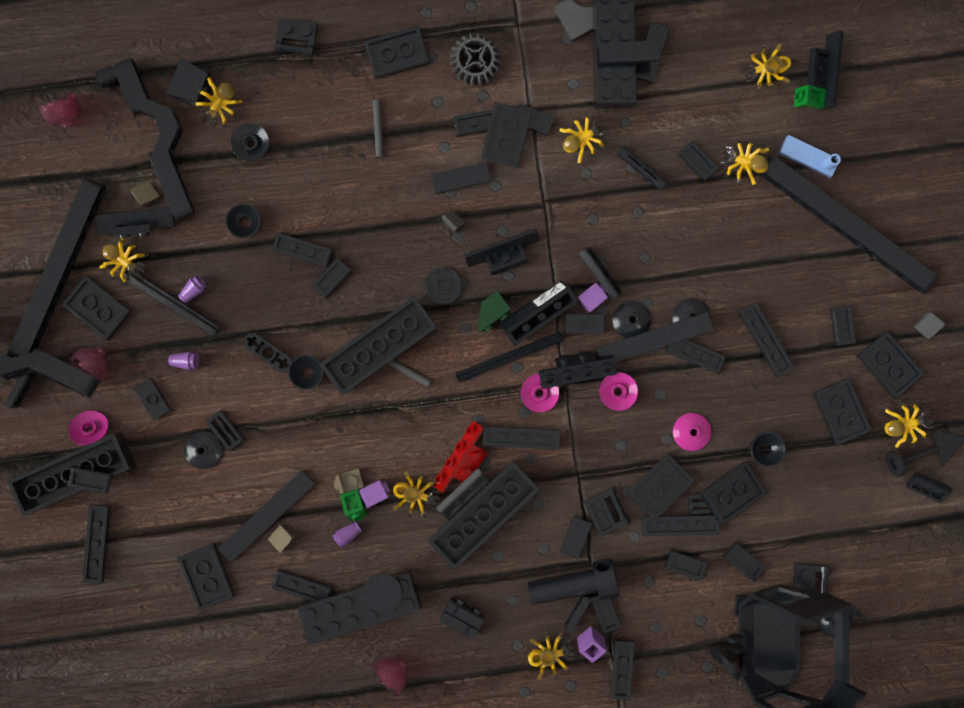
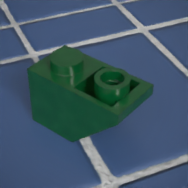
[477,291,511,333]

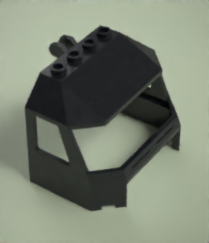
[727,584,867,708]

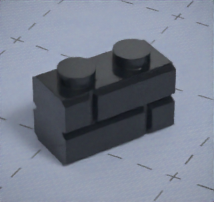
[439,597,484,639]

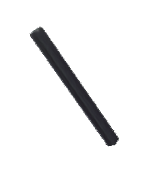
[124,268,220,336]
[456,332,563,382]

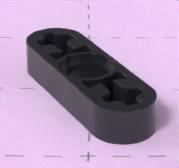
[244,333,293,372]

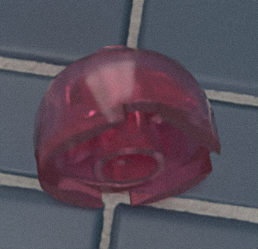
[38,93,80,128]
[68,347,109,382]
[370,657,407,697]

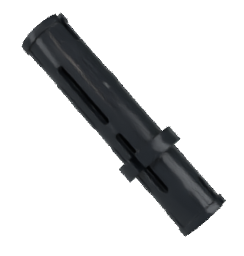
[617,145,668,191]

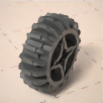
[450,33,501,86]

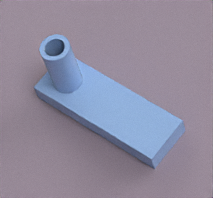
[778,135,841,178]

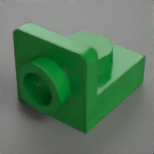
[794,85,826,110]
[339,489,368,522]

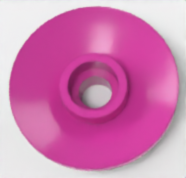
[599,372,638,411]
[520,374,559,412]
[68,411,108,446]
[673,413,711,451]

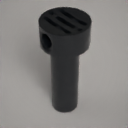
[528,558,620,605]

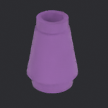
[178,275,207,303]
[168,351,199,370]
[332,522,362,548]

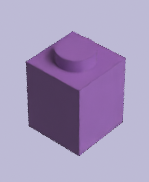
[576,283,608,313]
[359,479,391,508]
[577,626,607,663]

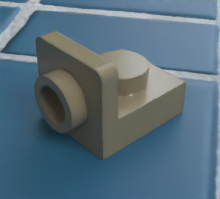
[333,468,364,495]

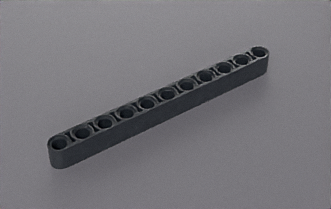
[759,155,939,294]
[6,178,106,358]

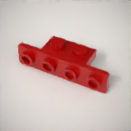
[433,421,488,493]

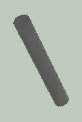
[373,100,383,158]
[388,360,431,387]

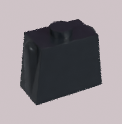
[166,58,212,107]

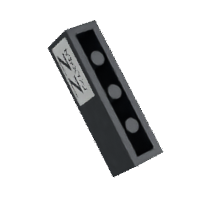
[499,280,578,346]

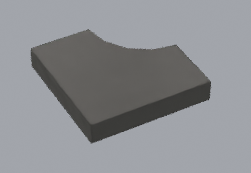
[554,0,593,41]

